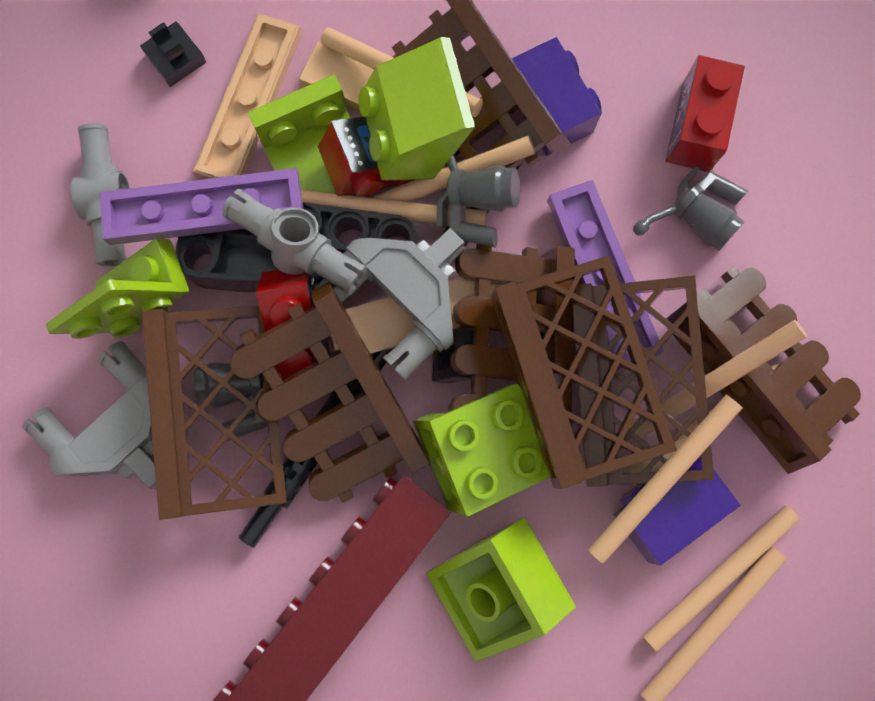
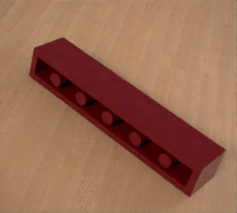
[213,475,452,701]

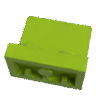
[247,74,350,194]
[46,238,190,339]
[413,384,550,517]

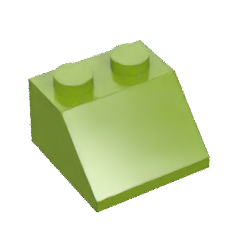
[359,37,475,180]
[426,517,576,662]

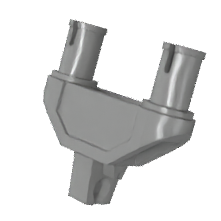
[313,228,465,381]
[22,341,156,489]

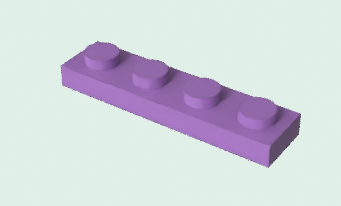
[100,168,303,245]
[547,180,664,370]

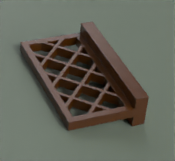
[491,255,677,489]
[572,275,714,487]
[142,306,287,520]

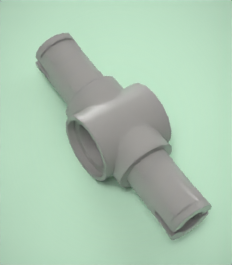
[70,123,130,267]
[222,189,367,295]

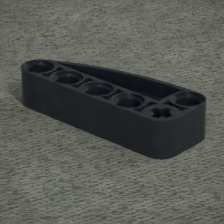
[175,202,417,292]

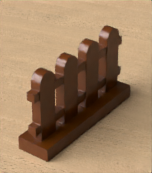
[392,0,571,168]
[448,244,575,428]
[666,266,861,474]
[230,281,430,503]

